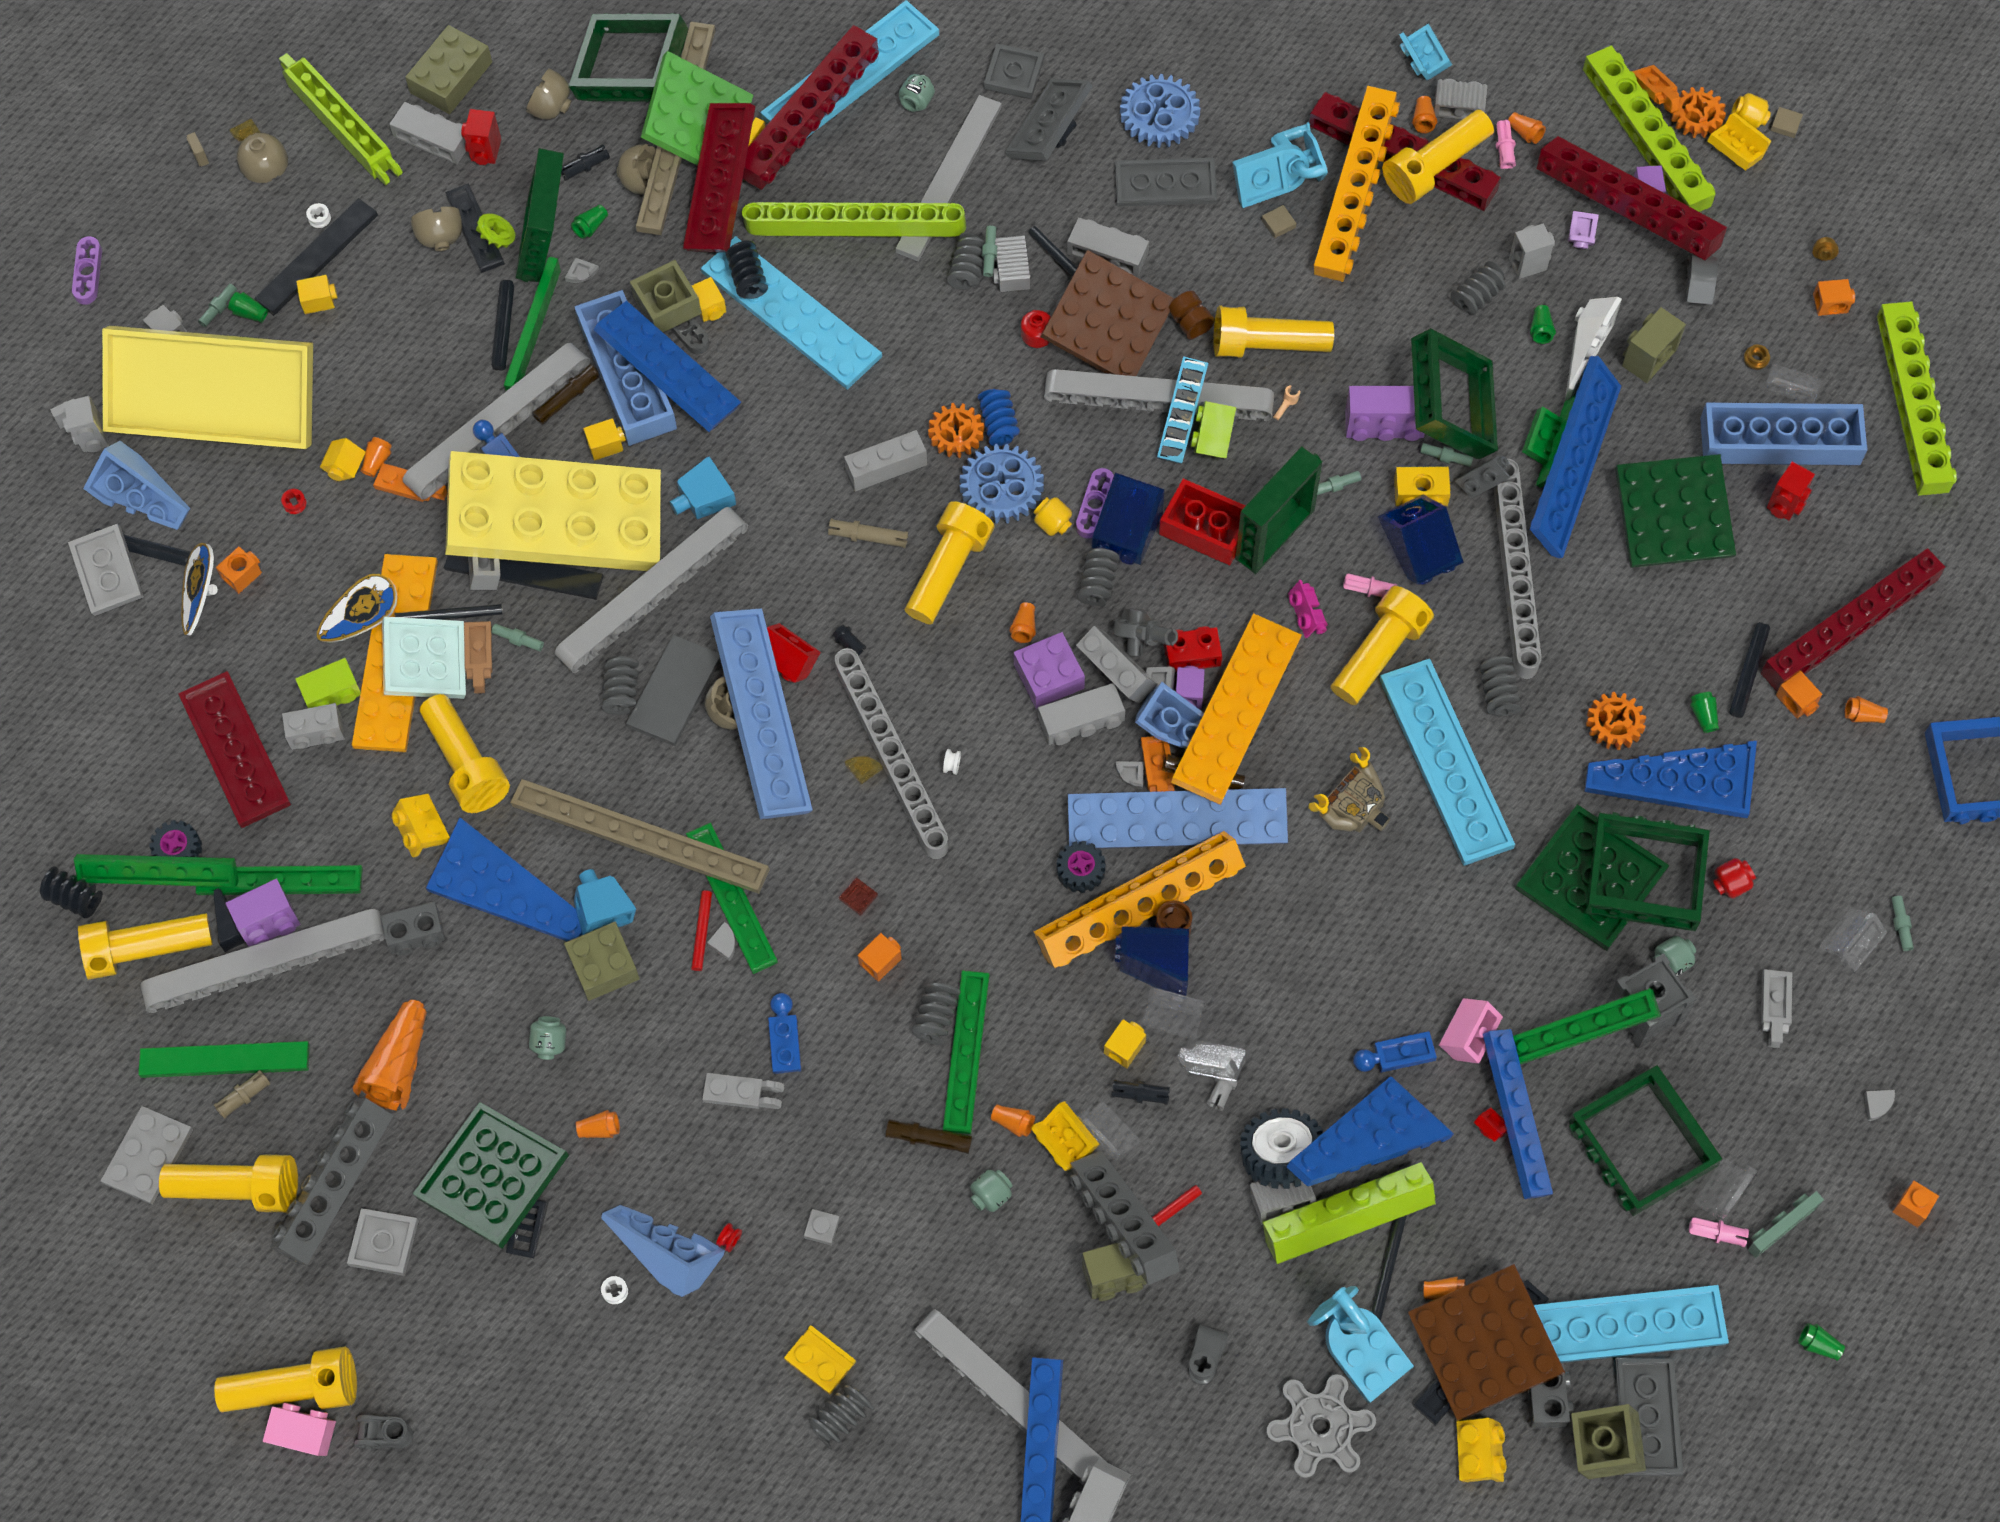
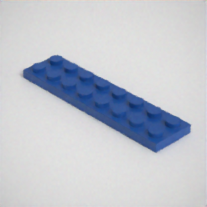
[1530,356,1621,558]

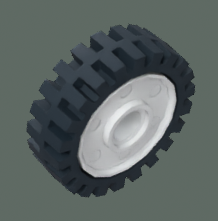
[1240,1108,1323,1189]

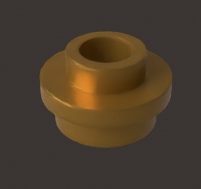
[1813,237,1839,261]
[1744,344,1770,370]

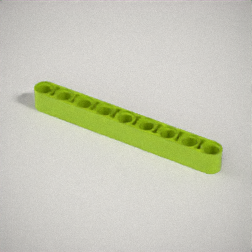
[742,202,966,237]

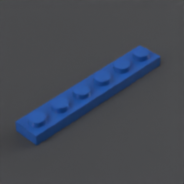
[1483,1029,1553,1199]
[1021,1357,1063,1522]

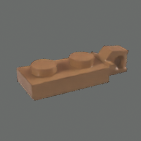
[464,621,492,693]

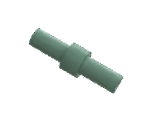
[982,226,998,277]
[198,283,237,328]
[1420,443,1473,467]
[1317,471,1361,495]
[491,623,544,652]
[1891,896,1914,951]

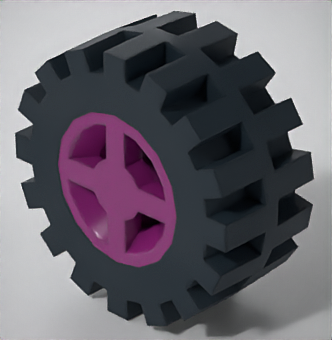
[149,820,202,857]
[1056,841,1106,893]

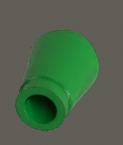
[571,204,608,239]
[228,292,269,323]
[1530,305,1556,344]
[1690,692,1719,733]
[1798,1323,1845,1361]

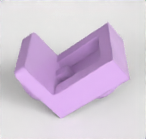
[1568,211,1599,249]

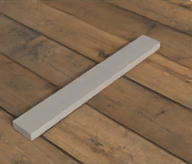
[896,95,1002,261]

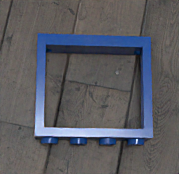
[1925,717,2000,825]

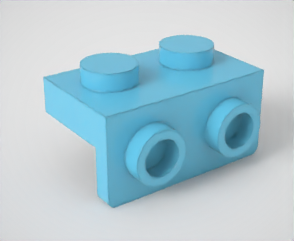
[1399,24,1452,80]

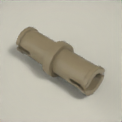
[214,1070,270,1119]

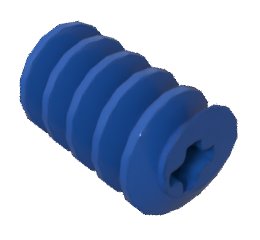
[978,389,1020,446]

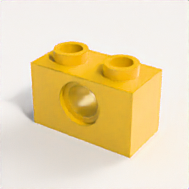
[1394,467,1451,509]

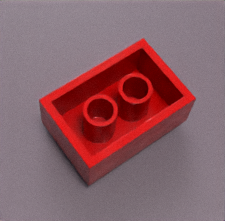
[1159,478,1246,565]

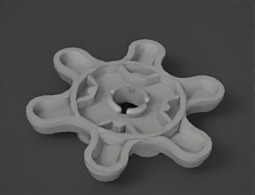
[1267,1374,1376,1478]

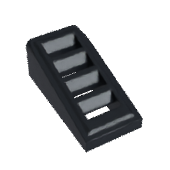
[213,888,245,952]
[506,1200,549,1259]

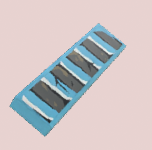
[1157,356,1208,464]

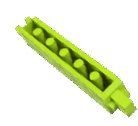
[279,53,402,185]

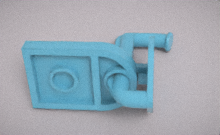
[1232,122,1328,208]
[1307,1286,1414,1403]

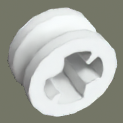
[306,203,331,228]
[943,749,961,775]
[601,1276,628,1304]

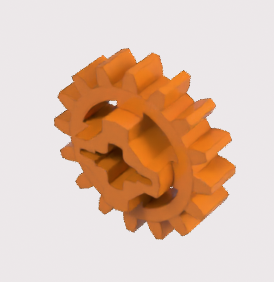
[1671,87,1726,138]
[928,403,984,458]
[1586,692,1646,750]

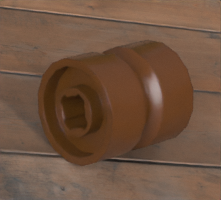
[1169,290,1215,339]
[1155,900,1193,947]

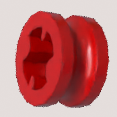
[281,489,307,514]
[716,1223,742,1252]

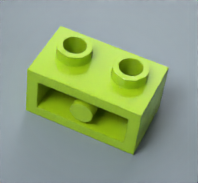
[1191,401,1236,458]
[295,658,361,708]

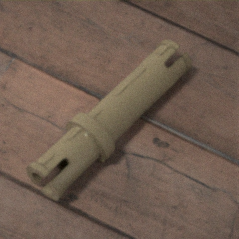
[828,518,908,548]

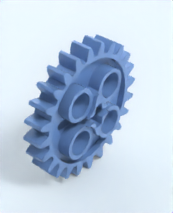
[1120,74,1200,148]
[960,444,1044,524]

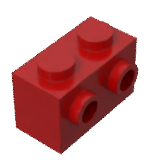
[461,109,501,165]
[1767,461,1815,521]
[767,623,821,683]
[1164,626,1222,672]

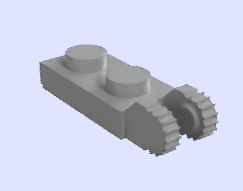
[702,1073,784,1109]

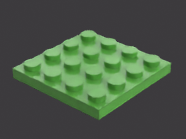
[641,51,753,166]

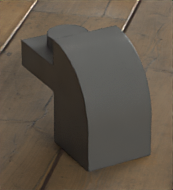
[1685,255,1718,305]

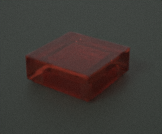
[839,877,878,916]

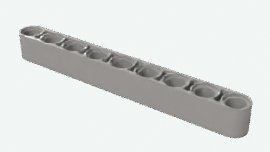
[403,343,590,500]
[1044,370,1274,421]
[1493,459,1541,679]
[555,507,748,673]
[835,648,948,859]
[140,909,385,1013]
[914,1309,1106,1486]

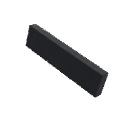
[445,183,505,273]

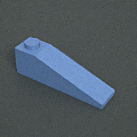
[83,441,190,530]
[1135,682,1204,749]
[601,1205,725,1297]

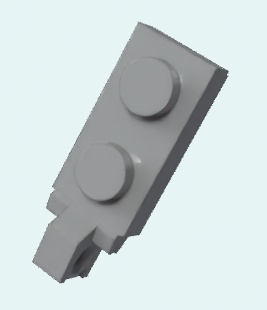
[1761,969,1792,1048]

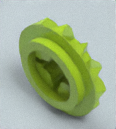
[476,214,515,248]

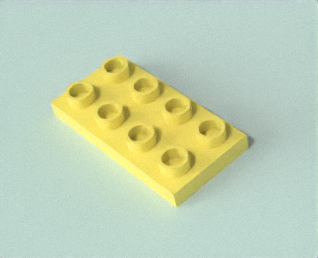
[102,326,313,449]
[445,451,661,571]

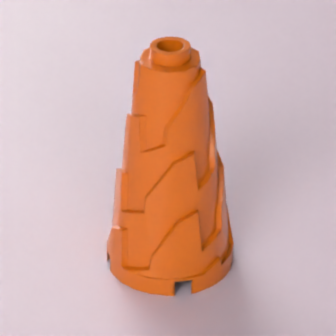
[353,1000,427,1110]

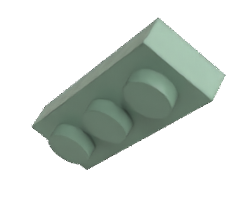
[1748,1191,1824,1258]

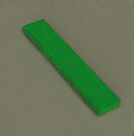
[504,257,561,391]
[686,823,778,974]
[74,854,239,887]
[196,865,363,895]
[943,971,990,1135]
[1513,989,1661,1065]
[139,1041,310,1078]

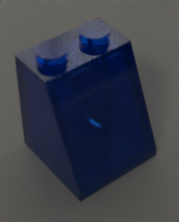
[1092,472,1165,565]
[1378,494,1464,584]
[1115,927,1189,999]

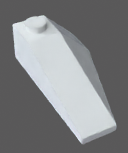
[1565,297,1622,400]

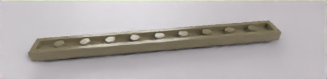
[636,22,715,235]
[510,779,770,894]

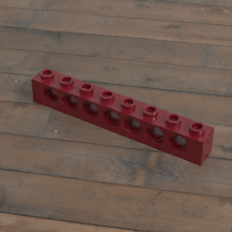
[743,25,879,190]
[1309,92,1501,211]
[1536,136,1727,260]
[1761,548,1945,692]

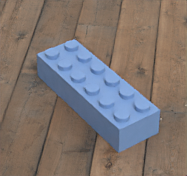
[574,290,677,446]
[1700,403,1867,465]

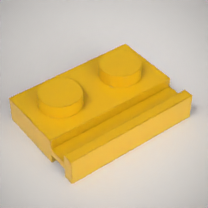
[784,1325,856,1395]

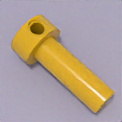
[1382,109,1494,204]
[1213,305,1334,358]
[904,502,995,625]
[1330,586,1434,705]
[419,694,510,813]
[78,913,213,980]
[159,1155,298,1213]
[214,1346,357,1412]

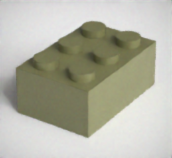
[405,25,492,114]

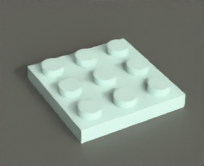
[382,617,466,699]

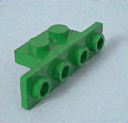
[1522,395,1576,488]

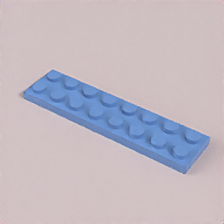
[710,609,812,819]
[1068,788,1288,848]

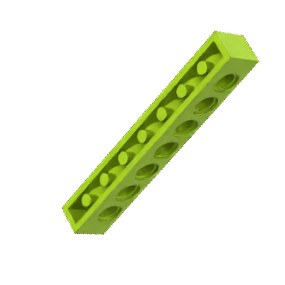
[1583,45,1715,212]
[1877,302,1957,496]

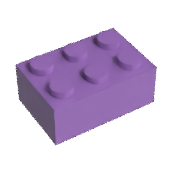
[1345,386,1425,441]

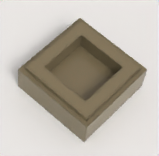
[1771,107,1803,138]
[186,132,209,167]
[1262,205,1297,238]

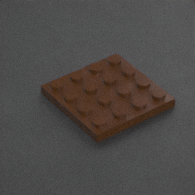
[1041,250,1174,376]
[1408,1264,1565,1421]

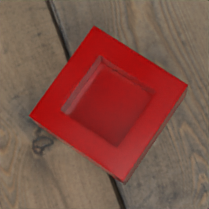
[1474,1108,1507,1142]

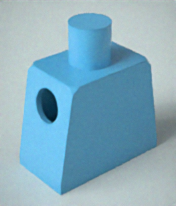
[669,457,736,519]
[574,869,636,935]

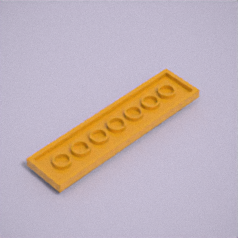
[352,554,438,752]
[1171,613,1302,805]

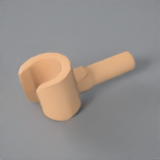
[1273,385,1300,420]

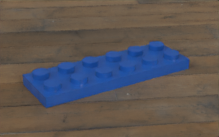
[593,300,741,432]

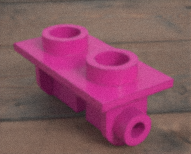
[1288,580,1328,638]

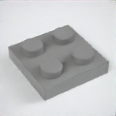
[347,1208,419,1276]

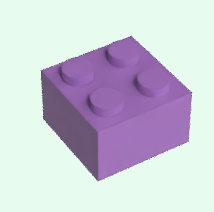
[1014,632,1085,709]
[226,879,301,947]

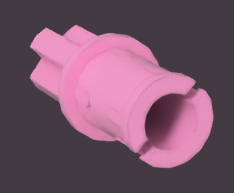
[1496,120,1516,169]
[1343,574,1397,598]
[1689,1217,1749,1247]

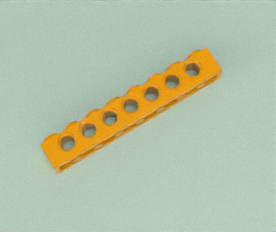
[1314,86,1400,282]
[1034,831,1246,968]

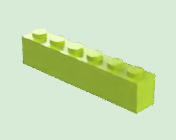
[1263,1162,1436,1264]

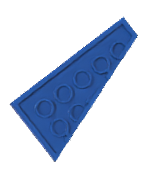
[1584,741,1757,818]
[426,818,582,942]
[1287,1076,1454,1187]

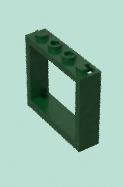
[569,13,689,102]
[515,148,564,283]
[1411,328,1498,459]
[1235,446,1323,574]
[1585,812,1710,931]
[1569,1065,1723,1216]

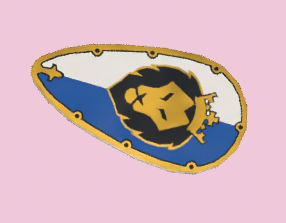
[181,543,218,636]
[317,574,398,642]

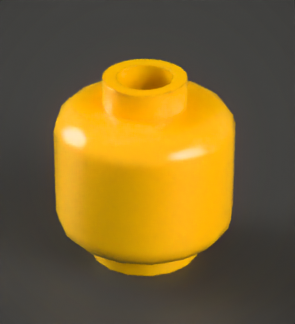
[1731,93,1771,129]
[1033,497,1072,536]

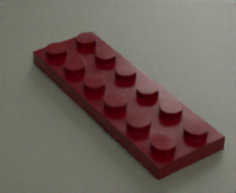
[683,103,756,252]
[178,671,291,829]

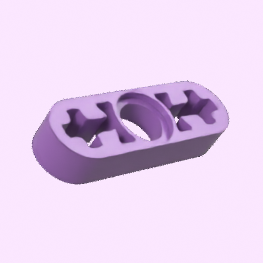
[72,236,102,304]
[1076,468,1114,538]

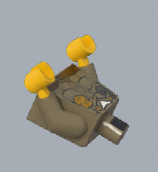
[1309,747,1390,833]

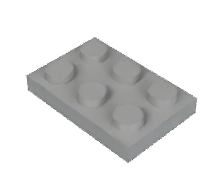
[68,524,144,616]
[101,1106,193,1205]

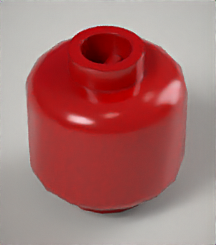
[1021,310,1051,348]
[1712,858,1756,899]

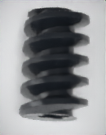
[726,240,768,299]
[40,866,103,918]

